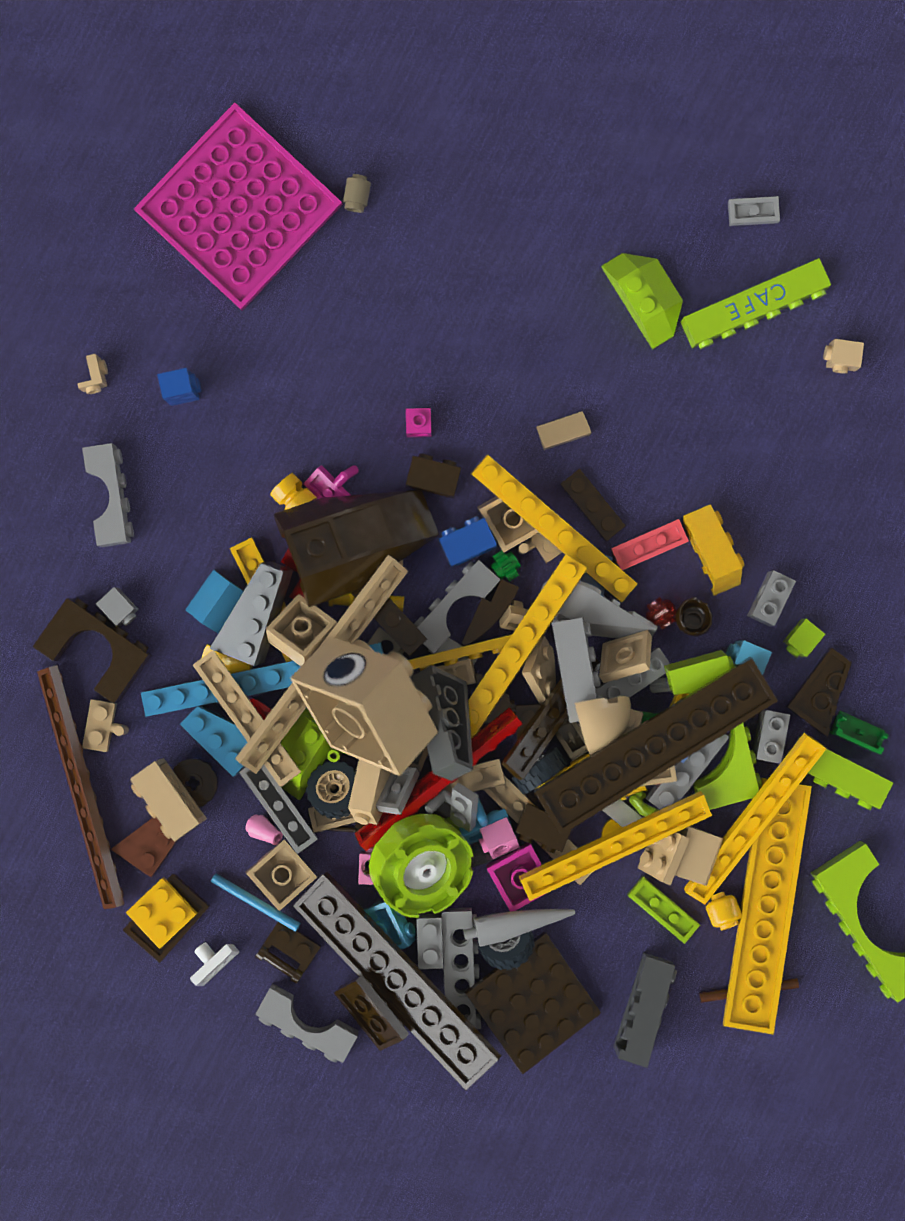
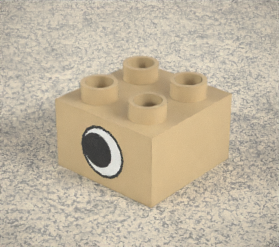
[290,636,438,776]

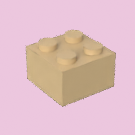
[266,594,337,666]

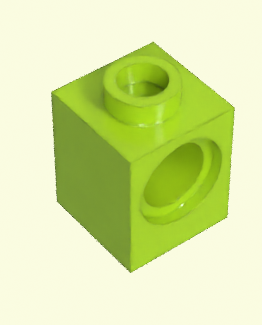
[783,618,825,658]

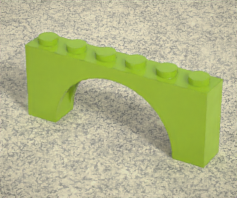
[664,650,762,810]
[811,841,905,1003]

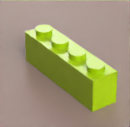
[795,737,893,811]

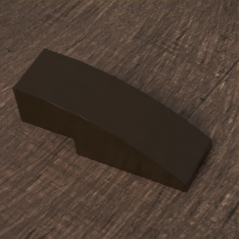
[462,579,519,645]

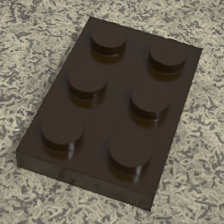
[123,873,210,963]
[334,975,409,1051]

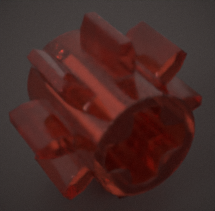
[646,597,677,630]

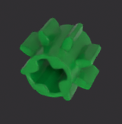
[490,550,521,582]

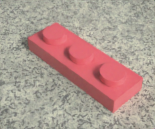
[610,519,689,570]

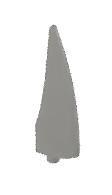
[463,909,575,947]

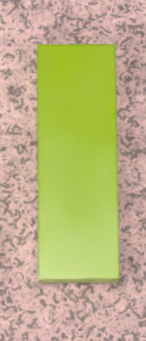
[627,876,700,944]

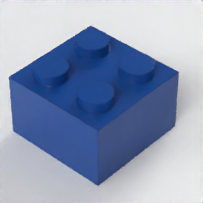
[439,516,497,569]

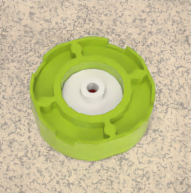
[369,814,474,918]

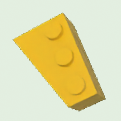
[683,504,745,596]

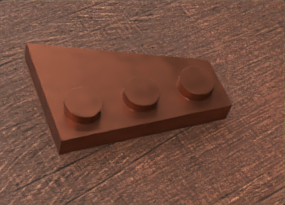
[111,817,178,877]

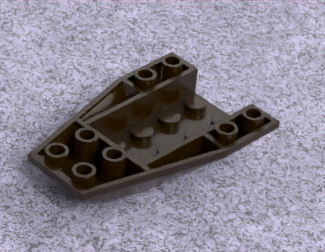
[273,490,439,608]

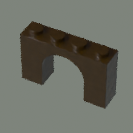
[33,597,152,704]

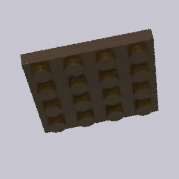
[464,932,601,1074]

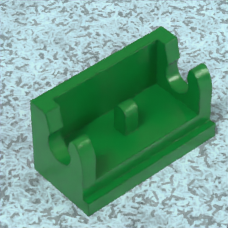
[830,711,889,755]

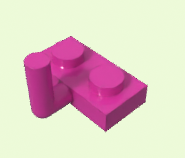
[303,465,359,499]

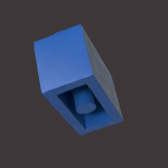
[157,368,202,406]

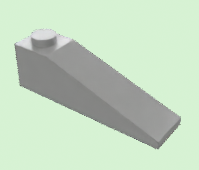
[551,581,658,638]

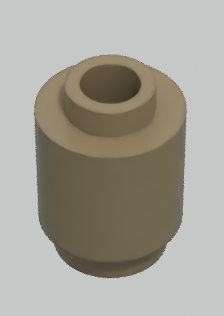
[343,174,371,213]

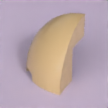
[575,696,631,755]

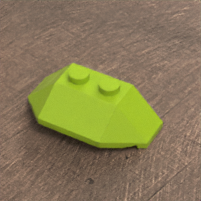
[601,253,683,350]
[280,708,332,800]

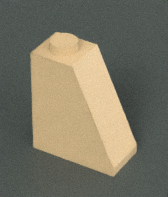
[348,759,391,825]

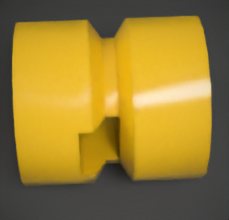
[270,473,317,510]

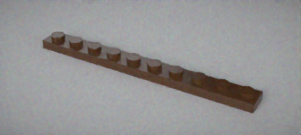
[37,665,125,909]

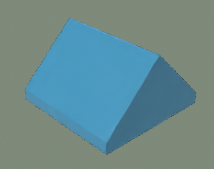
[186,570,244,633]

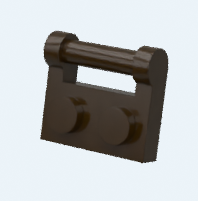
[255,922,321,984]

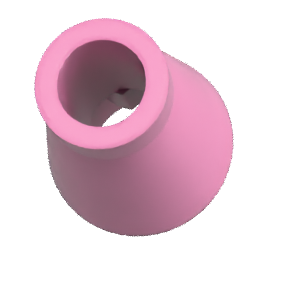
[246,814,283,845]

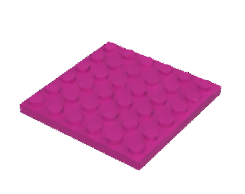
[134,102,343,311]

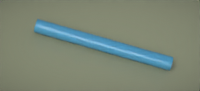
[211,874,301,932]

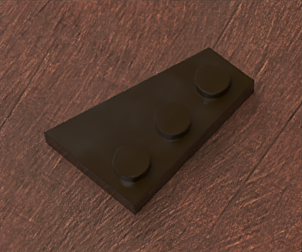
[786,648,852,737]

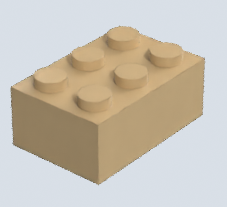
[130,758,207,841]

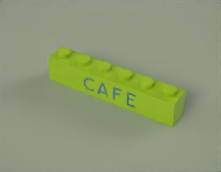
[681,258,831,349]

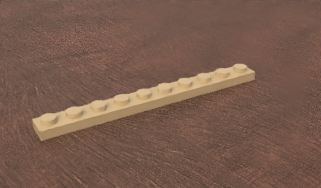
[235,555,408,774]

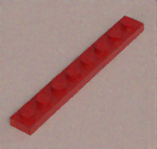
[355,707,522,851]

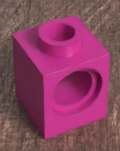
[406,408,432,437]

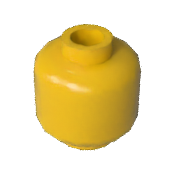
[706,892,742,931]

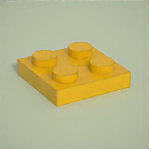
[126,877,197,949]

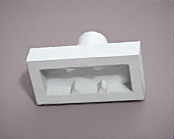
[190,942,240,986]

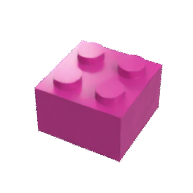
[486,842,547,912]

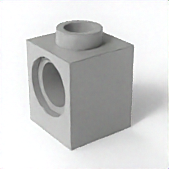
[96,587,139,626]

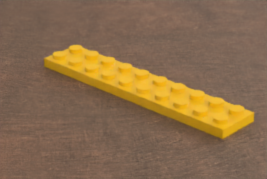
[723,778,812,1035]

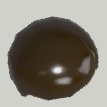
[675,597,713,637]

